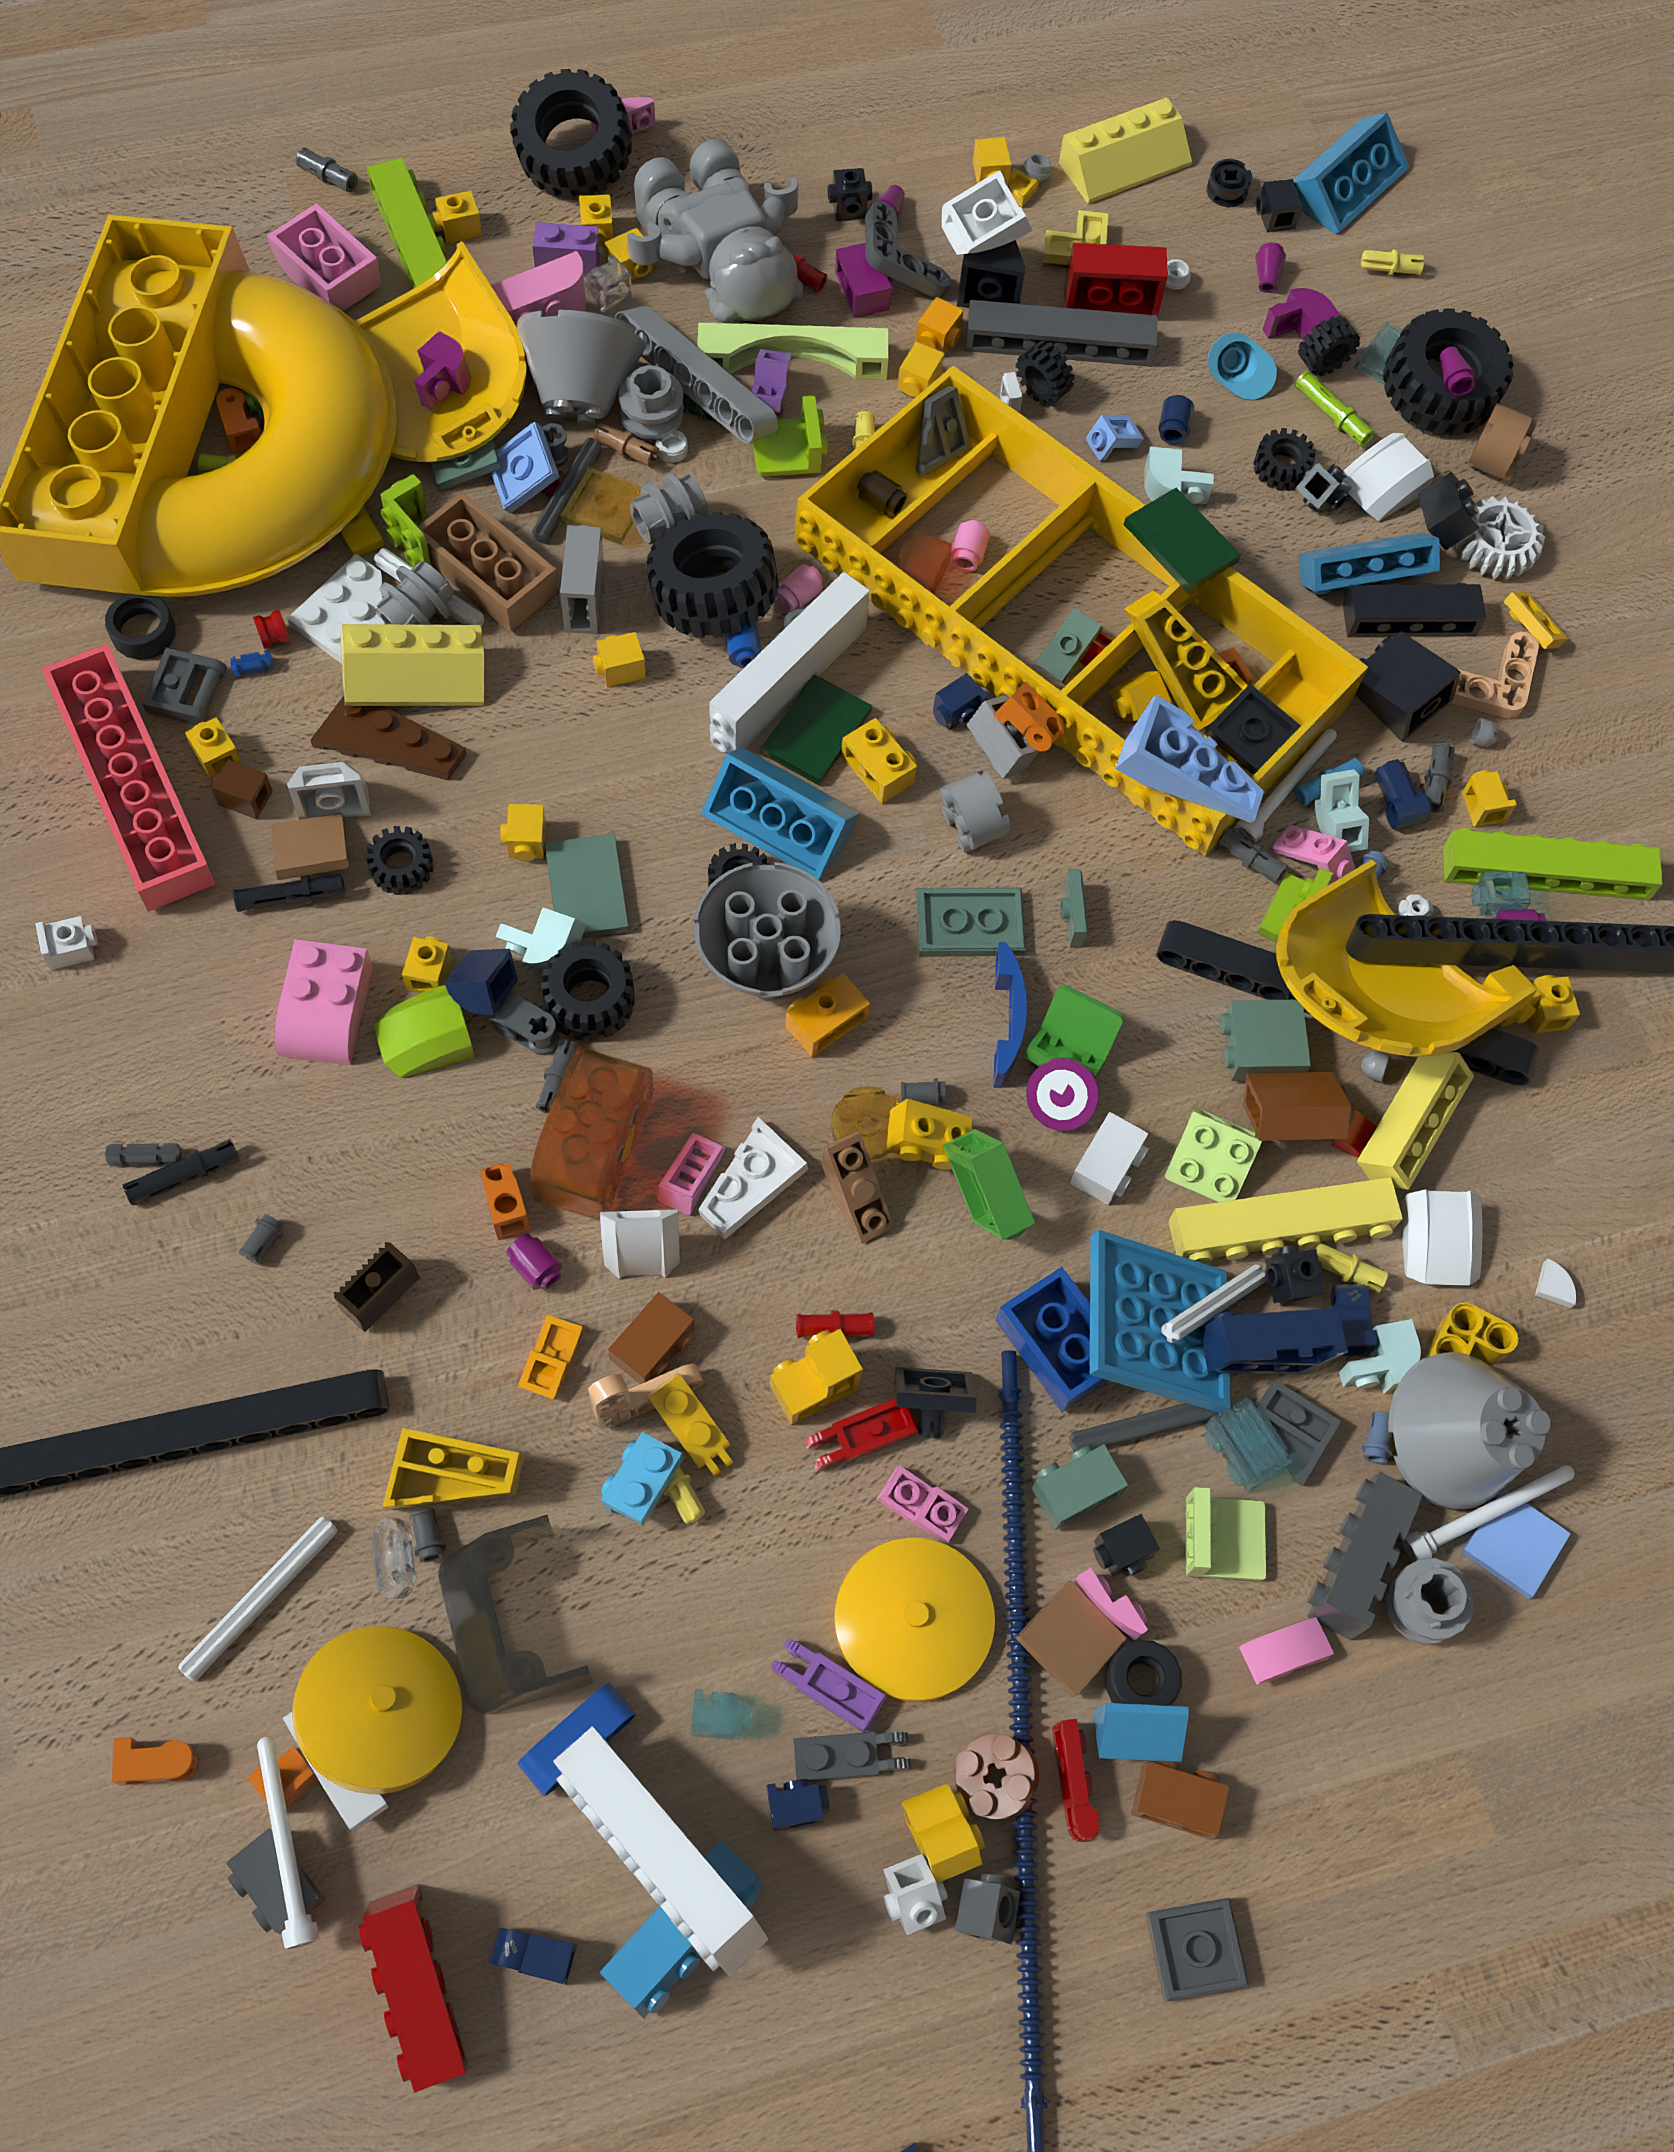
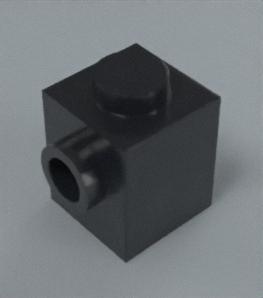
[1256,179,1303,232]
[1093,1513,1160,1578]

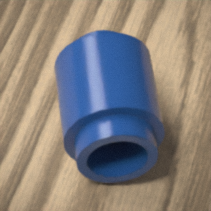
[724,624,762,668]

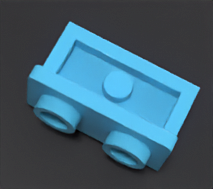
[600,1432,684,1526]

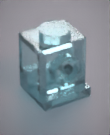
[1471,872,1531,916]
[691,1689,752,1740]

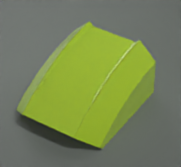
[373,985,475,1078]

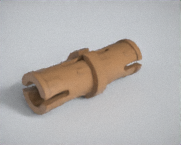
[594,422,659,467]

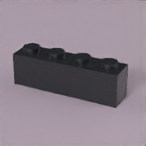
[1342,583,1487,637]

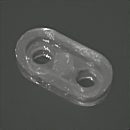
[373,1518,417,1599]

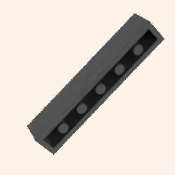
[965,300,1157,367]

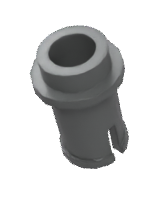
[901,1078,946,1107]
[238,1214,284,1265]
[409,1508,446,1563]

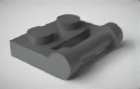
[142,648,227,726]

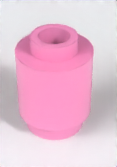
[951,520,990,572]
[776,564,823,613]

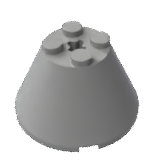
[517,310,647,426]
[694,862,841,1001]
[1388,1352,1550,1509]

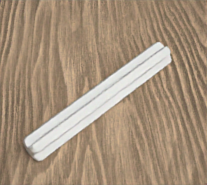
[374,548,484,626]
[1162,1265,1266,1343]

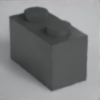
[226,1828,325,1934]

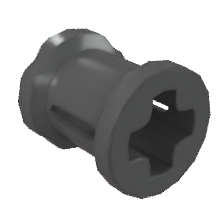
[542,423,569,467]

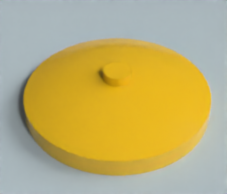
[834,1538,995,1703]
[292,1626,462,1794]

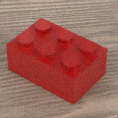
[1064,242,1168,319]

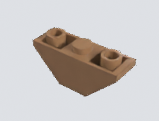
[822,1131,894,1244]

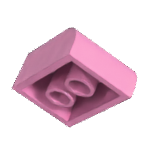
[267,203,382,311]
[491,251,587,327]
[275,939,373,1065]

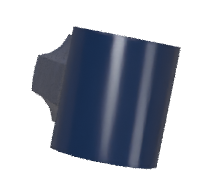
[1374,759,1431,829]

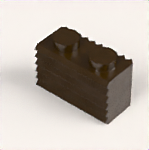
[334,1242,420,1332]

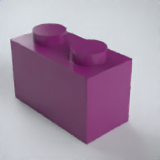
[835,243,894,318]

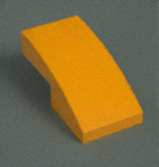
[518,1314,585,1400]

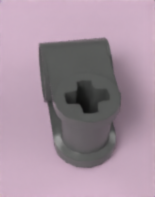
[488,991,560,1055]

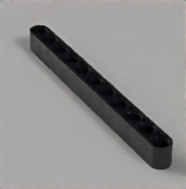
[1346,914,1674,973]
[1156,920,1539,1086]
[0,1369,390,1498]

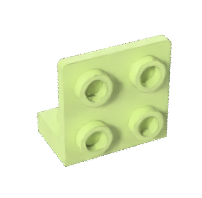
[1165,1106,1262,1202]
[1186,1487,1266,1581]

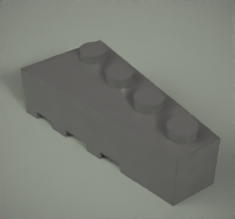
[1307,1471,1423,1640]

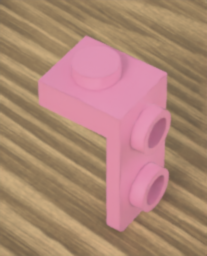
[1272,825,1356,886]

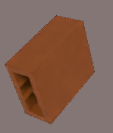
[1243,1072,1355,1141]

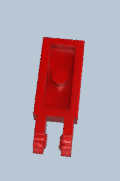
[804,1398,919,1471]
[1052,1719,1100,1842]

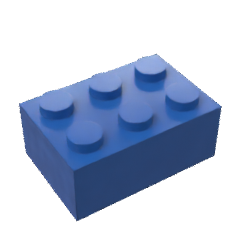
[995,1267,1109,1413]

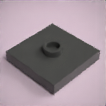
[1146,1897,1249,2002]

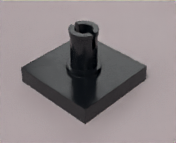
[1204,684,1301,775]
[894,1367,977,1438]

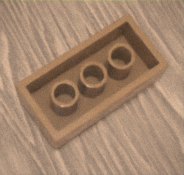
[418,491,559,632]

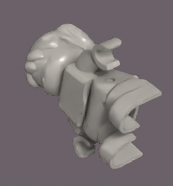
[627,138,804,323]

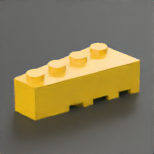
[1124,590,1248,731]

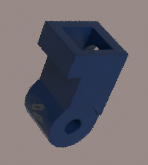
[1330,1284,1378,1356]
[490,1928,577,1985]

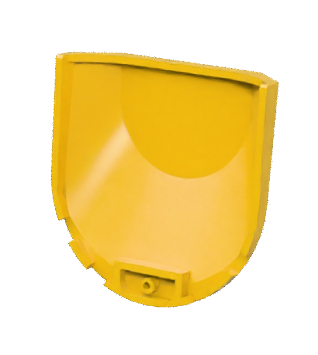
[355,241,527,462]
[1276,859,1537,1057]

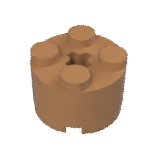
[1467,403,1538,481]

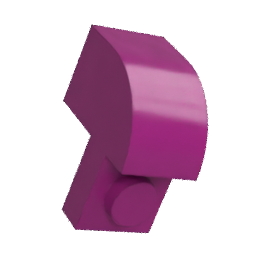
[1263,288,1341,342]
[413,331,471,410]

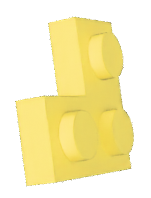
[1042,210,1109,265]

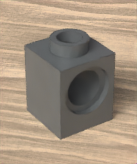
[955,1873,1021,1945]

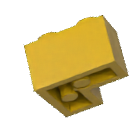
[769,1329,863,1425]

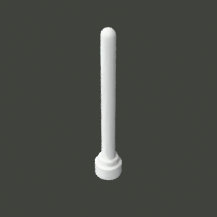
[1233,729,1337,844]
[1402,1465,1575,1563]
[257,1737,320,1950]

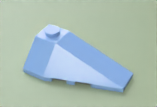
[1115,695,1264,822]

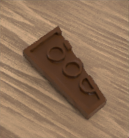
[311,695,467,780]

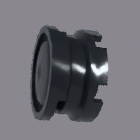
[1206,158,1252,207]

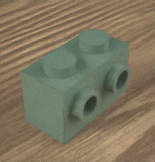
[1032,1444,1128,1530]

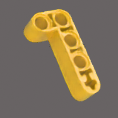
[1423,1302,1519,1364]

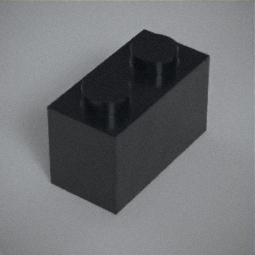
[1418,471,1479,551]

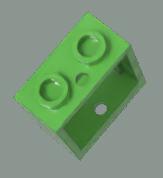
[943,1129,1035,1240]

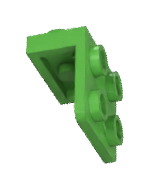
[1023,984,1125,1077]

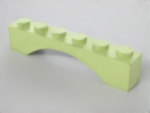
[697,322,889,380]

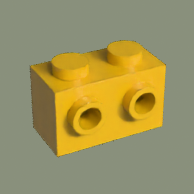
[841,717,917,804]
[886,1099,972,1170]

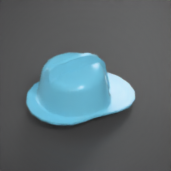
[1208,333,1277,400]

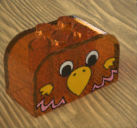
[530,1047,654,1221]

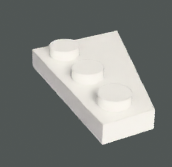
[698,1117,808,1240]

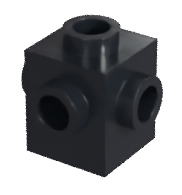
[827,168,872,221]
[1296,462,1352,513]
[1265,1245,1325,1304]

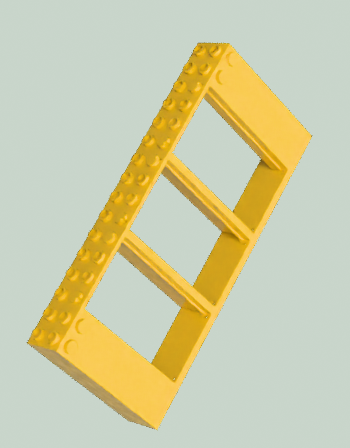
[794,365,1368,856]

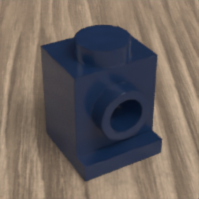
[933,673,988,730]
[766,1779,830,1831]

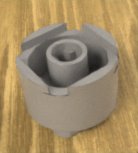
[939,770,1011,853]

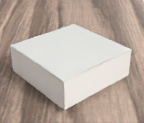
[1000,372,1022,413]

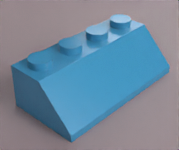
[1293,112,1410,234]
[701,747,860,880]

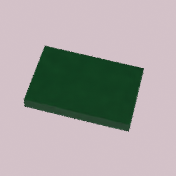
[1123,487,1241,593]
[761,674,872,786]

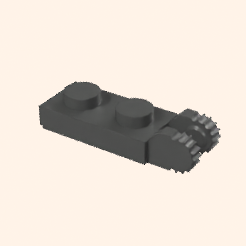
[793,1732,911,1782]

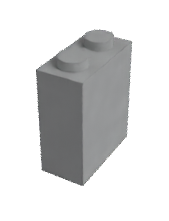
[560,525,604,634]

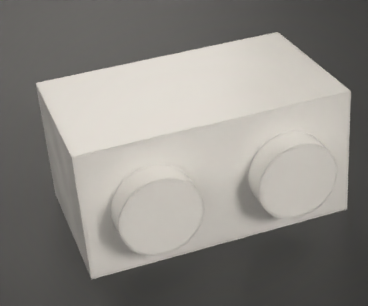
[1070,1112,1149,1205]

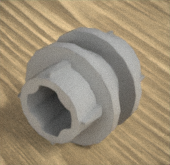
[618,364,684,443]
[630,473,708,545]
[375,561,455,625]
[1385,1558,1475,1645]

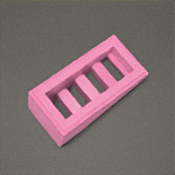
[657,1133,726,1215]

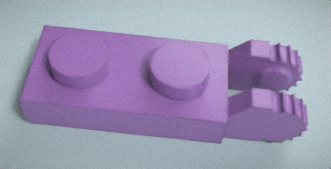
[770,1638,887,1733]

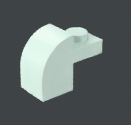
[1144,447,1214,504]
[1315,769,1369,852]
[496,908,586,970]
[1339,1319,1421,1394]

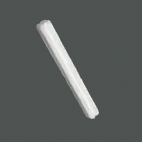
[178,1516,338,1682]

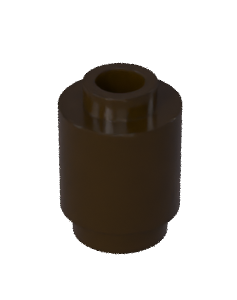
[857,470,907,517]

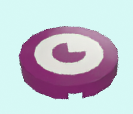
[1026,1057,1100,1131]

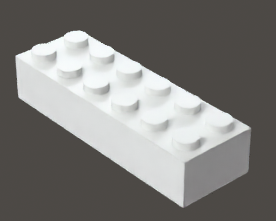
[553,1726,769,1977]

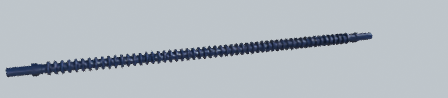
[998,1350,1048,2152]

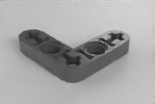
[865,201,951,298]

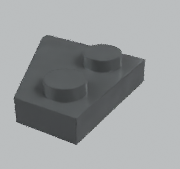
[916,386,972,476]
[1253,1379,1341,1486]

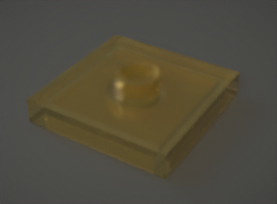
[561,467,641,544]

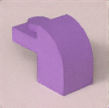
[751,349,792,414]

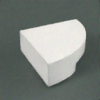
[1535,1258,1576,1308]

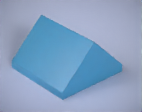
[1093,1703,1189,1762]

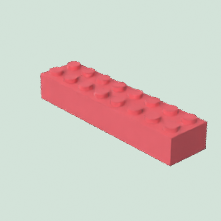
[41,643,216,912]

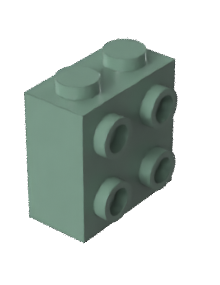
[1220,1000,1311,1081]

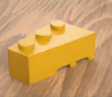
[382,1428,525,1510]

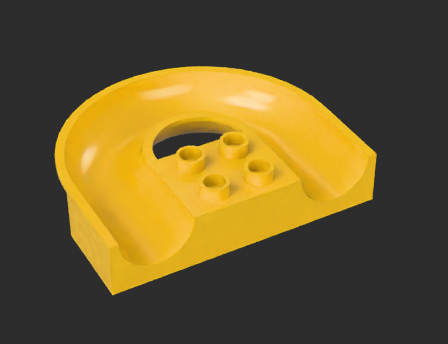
[0,214,397,597]

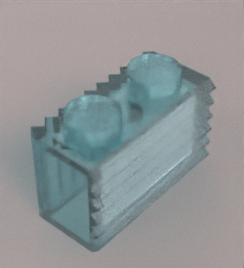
[1204,1396,1292,1492]

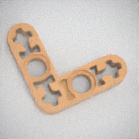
[1451,631,1539,719]
[588,1363,704,1429]

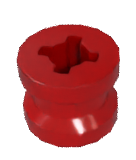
[253,609,290,650]

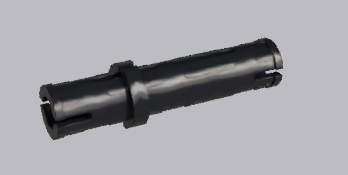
[233,873,346,912]
[123,1139,240,1206]

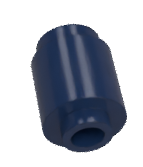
[1158,395,1194,445]

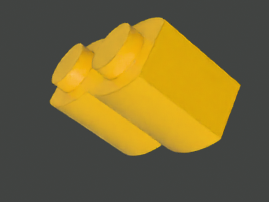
[901,1783,985,1884]

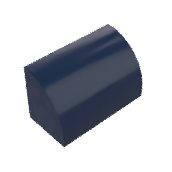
[444,948,518,1015]

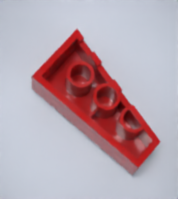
[358,1884,467,2093]

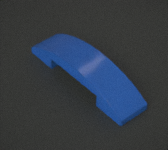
[993,942,1027,1088]

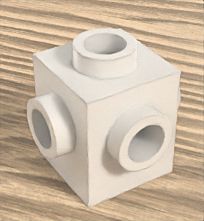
[883,1854,948,1935]

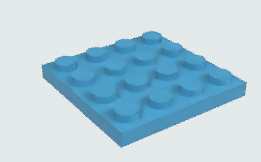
[1090,1230,1230,1414]

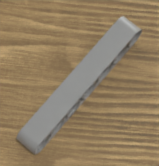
[615,306,778,443]

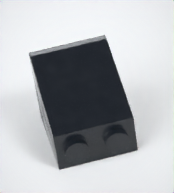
[957,240,1026,308]
[1355,631,1461,742]

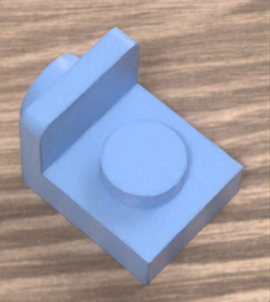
[1086,415,1144,461]

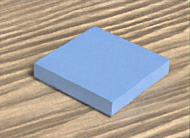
[491,422,559,513]
[1461,1488,1571,1599]

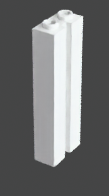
[709,572,870,753]

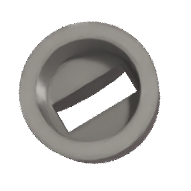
[1470,718,1499,747]
[1361,1051,1390,1082]

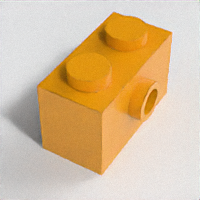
[785,972,870,1058]

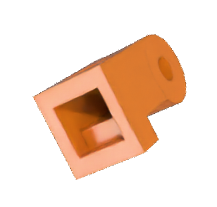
[216,388,261,454]
[993,681,1065,751]
[480,1162,531,1240]
[112,1737,199,1786]

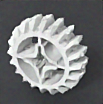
[1455,496,1545,580]

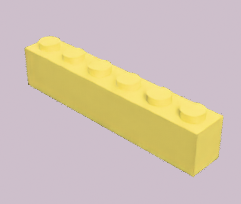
[1168,1177,1403,1264]

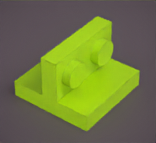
[1257,867,1333,942]

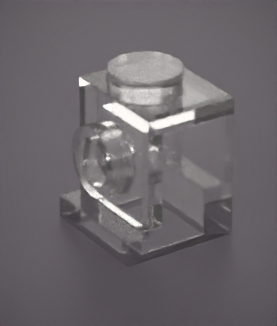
[585,254,632,313]

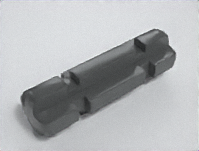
[105,1143,182,1166]

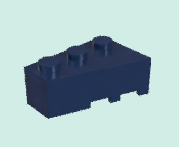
[1200,1307,1348,1374]

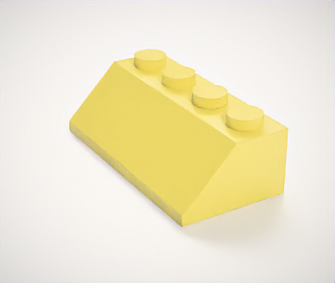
[1059,97,1192,204]
[340,624,484,706]

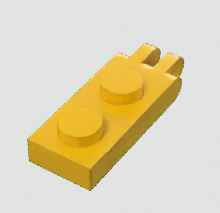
[647,1373,733,1477]

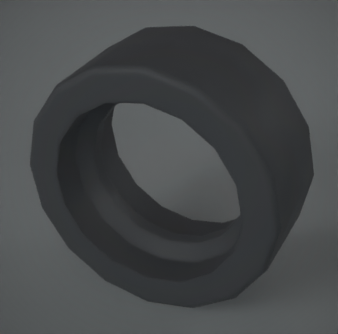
[105,594,175,660]

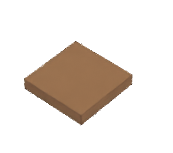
[271,812,349,880]
[1016,1580,1126,1698]

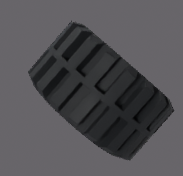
[541,941,635,1041]

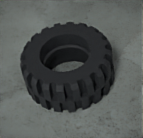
[510,69,633,199]
[1383,308,1514,436]
[646,512,779,638]

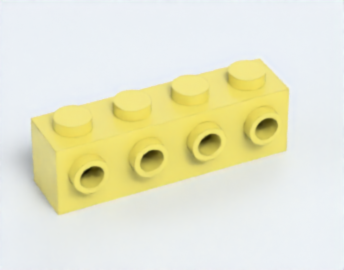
[1357,1052,1474,1190]

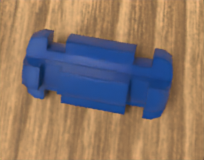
[230,650,274,677]

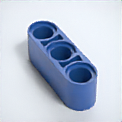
[517,1682,636,1797]

